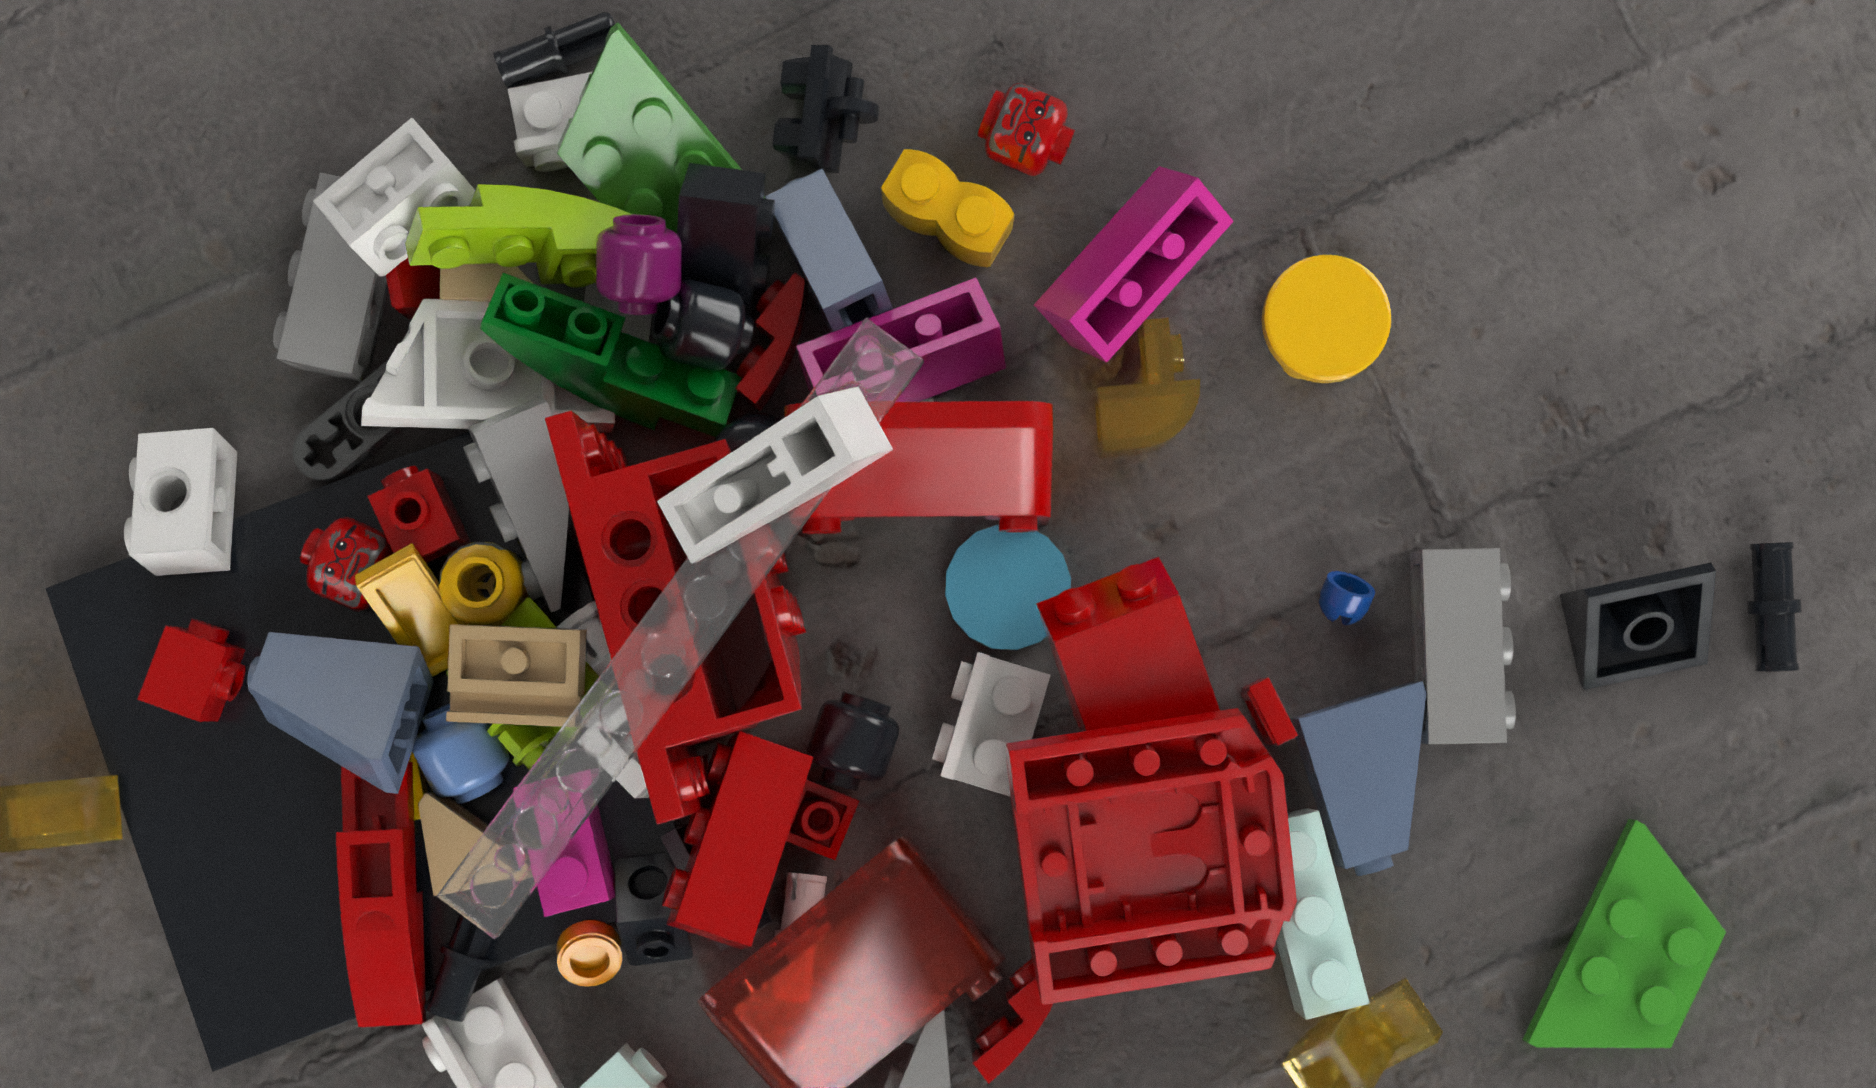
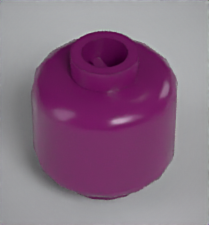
[596,214,682,315]

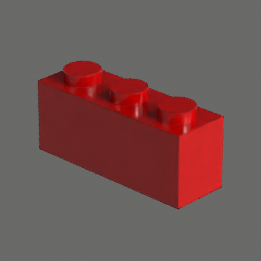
[662,731,813,949]

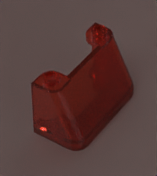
[697,835,1006,1088]

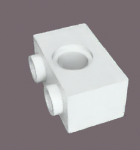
[124,428,237,576]

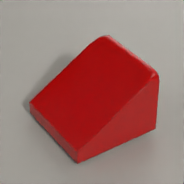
[386,258,440,319]

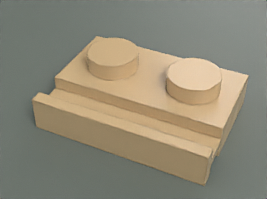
[446,624,587,727]

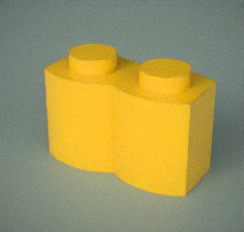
[881,149,1015,267]

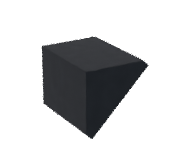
[1559,563,1716,690]

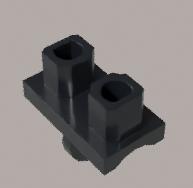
[772,45,879,173]

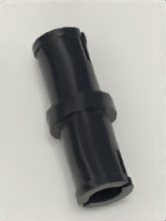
[1747,542,1802,672]

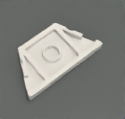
[361,299,615,433]

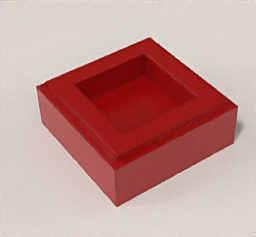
[1239,677,1298,746]

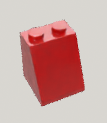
[1036,557,1220,732]

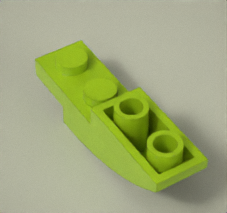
[405,184,632,288]

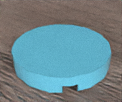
[945,524,1071,650]

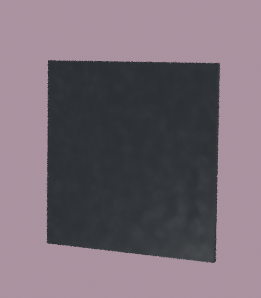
[45,432,677,1072]

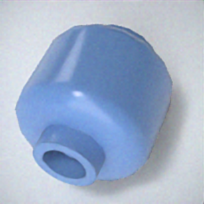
[412,703,509,804]

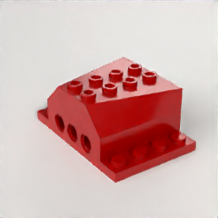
[545,410,806,825]

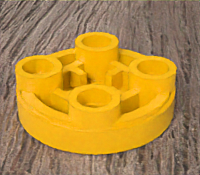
[1262,255,1391,383]

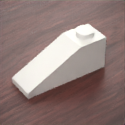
[657,386,893,564]

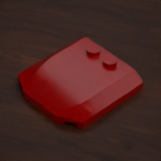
[1006,708,1297,1005]

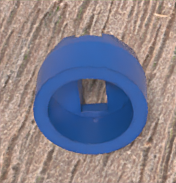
[1319,571,1376,625]

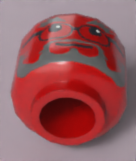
[977,83,1076,176]
[300,517,394,612]

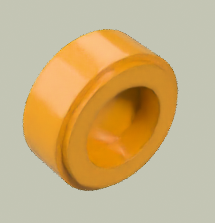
[556,920,622,987]

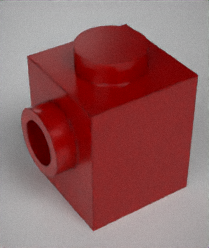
[367,466,471,565]
[137,619,246,722]

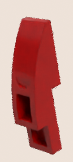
[336,762,426,1027]

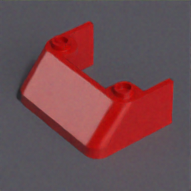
[784,401,1053,534]

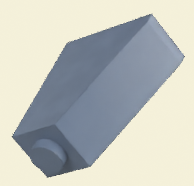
[765,169,893,333]
[247,632,434,794]
[1290,681,1426,876]

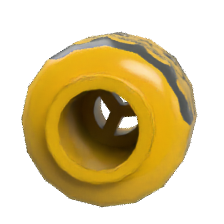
[439,541,528,626]

